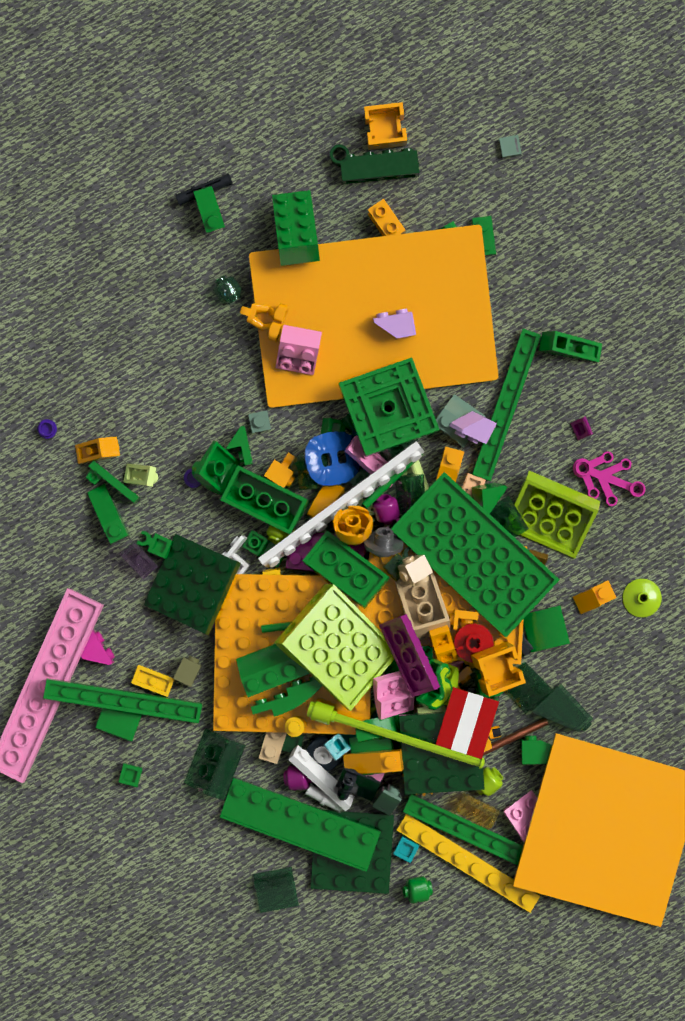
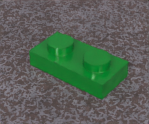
[472,216,496,256]

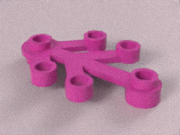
[573,451,645,506]

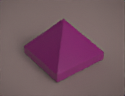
[571,416,593,441]

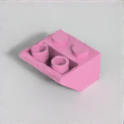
[276,325,322,375]

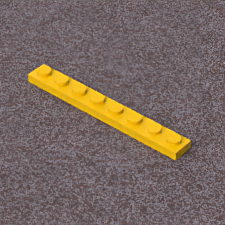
[396,814,540,913]

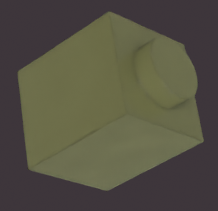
[173,655,202,687]

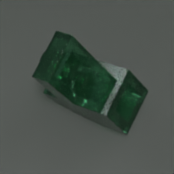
[292,452,328,490]

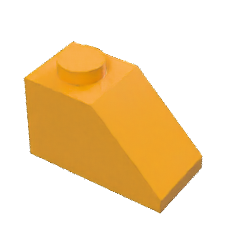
[75,437,120,464]

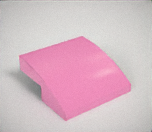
[373,671,414,720]

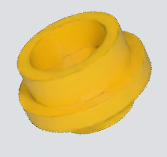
[285,717,305,737]

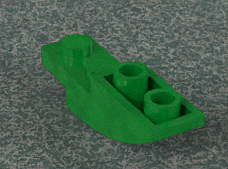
[251,676,322,717]

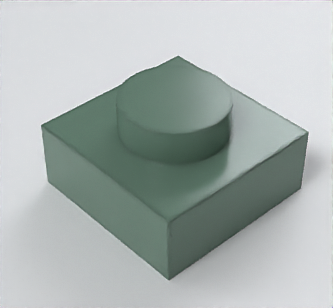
[248,410,271,434]

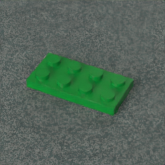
[302,531,389,609]

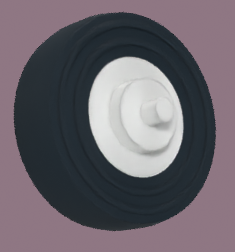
[307,736,342,771]

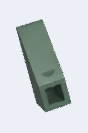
[372,783,402,816]

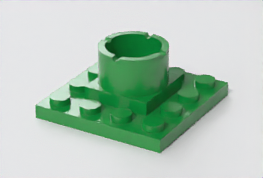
[338,357,440,457]

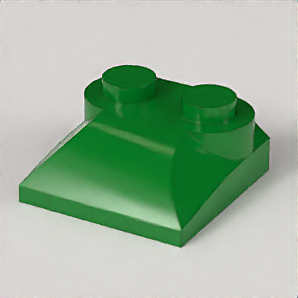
[192,441,240,495]

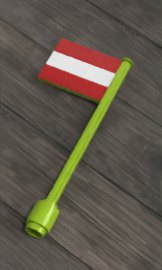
[307,687,499,769]

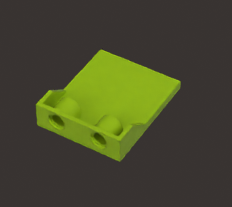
[274,584,394,711]

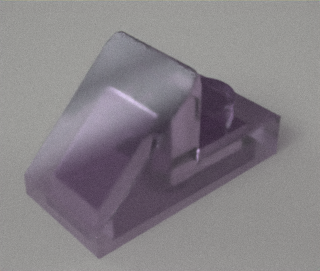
[120,541,158,579]

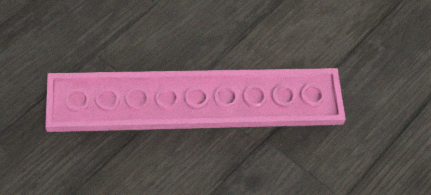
[0,588,104,783]

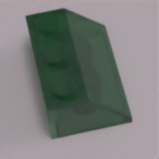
[184,728,246,800]

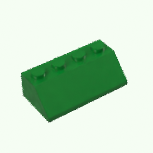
[220,465,309,534]
[236,644,310,697]

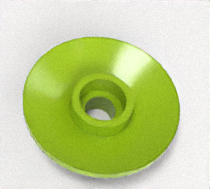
[623,579,662,617]

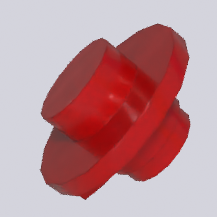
[454,623,494,663]

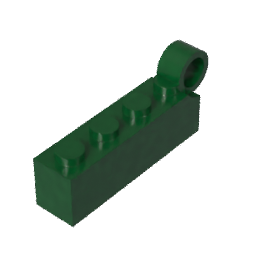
[330,144,420,185]

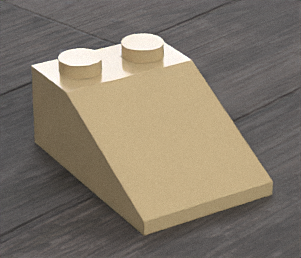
[395,570,451,640]

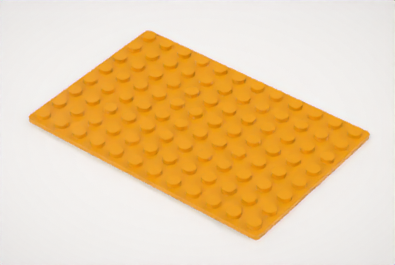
[249,225,498,407]

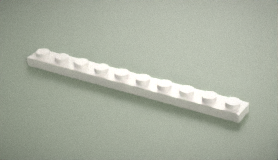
[258,441,424,568]

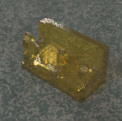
[454,792,500,829]

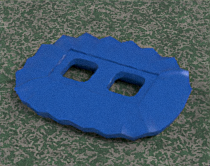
[305,431,360,486]

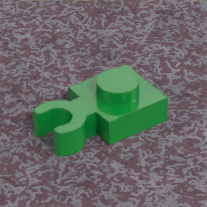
[137,531,174,559]

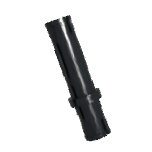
[175,173,233,206]

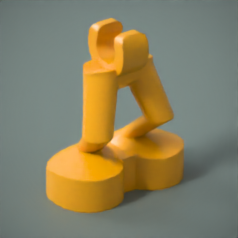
[240,303,289,342]

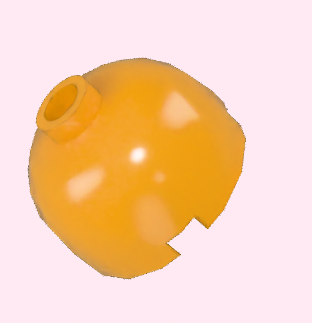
[333,505,373,545]

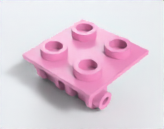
[503,790,537,842]

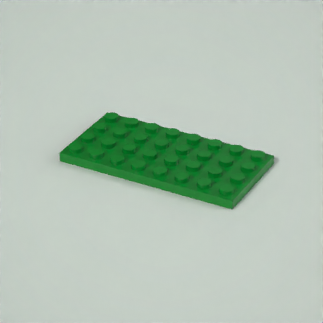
[391,472,560,638]

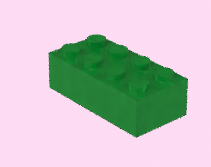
[272,190,320,266]

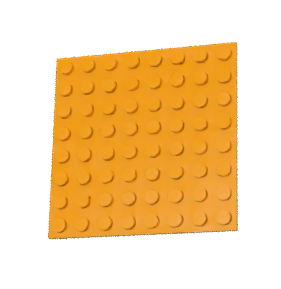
[213,574,373,735]
[512,733,685,927]

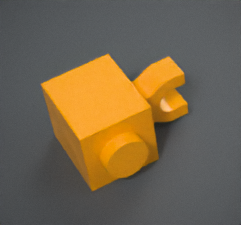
[264,452,295,488]

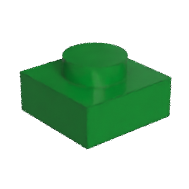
[119,763,143,787]

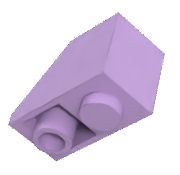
[373,308,416,338]
[449,411,497,444]

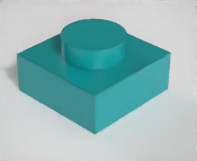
[393,836,420,863]

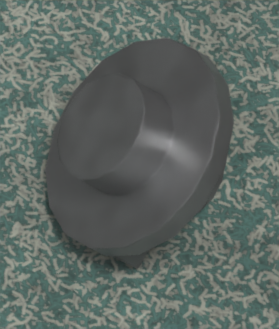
[364,526,403,557]

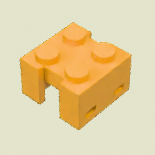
[364,102,407,150]
[471,642,526,697]

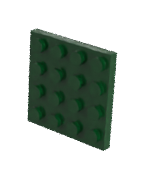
[144,534,241,635]
[399,712,485,795]
[311,810,394,894]

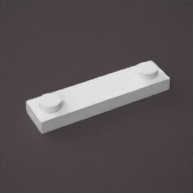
[288,745,355,811]

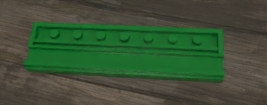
[220,777,381,872]

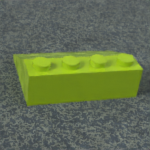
[504,471,600,558]

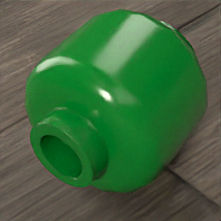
[402,876,433,904]

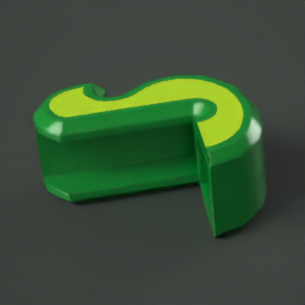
[416,658,452,710]

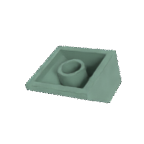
[436,394,486,448]

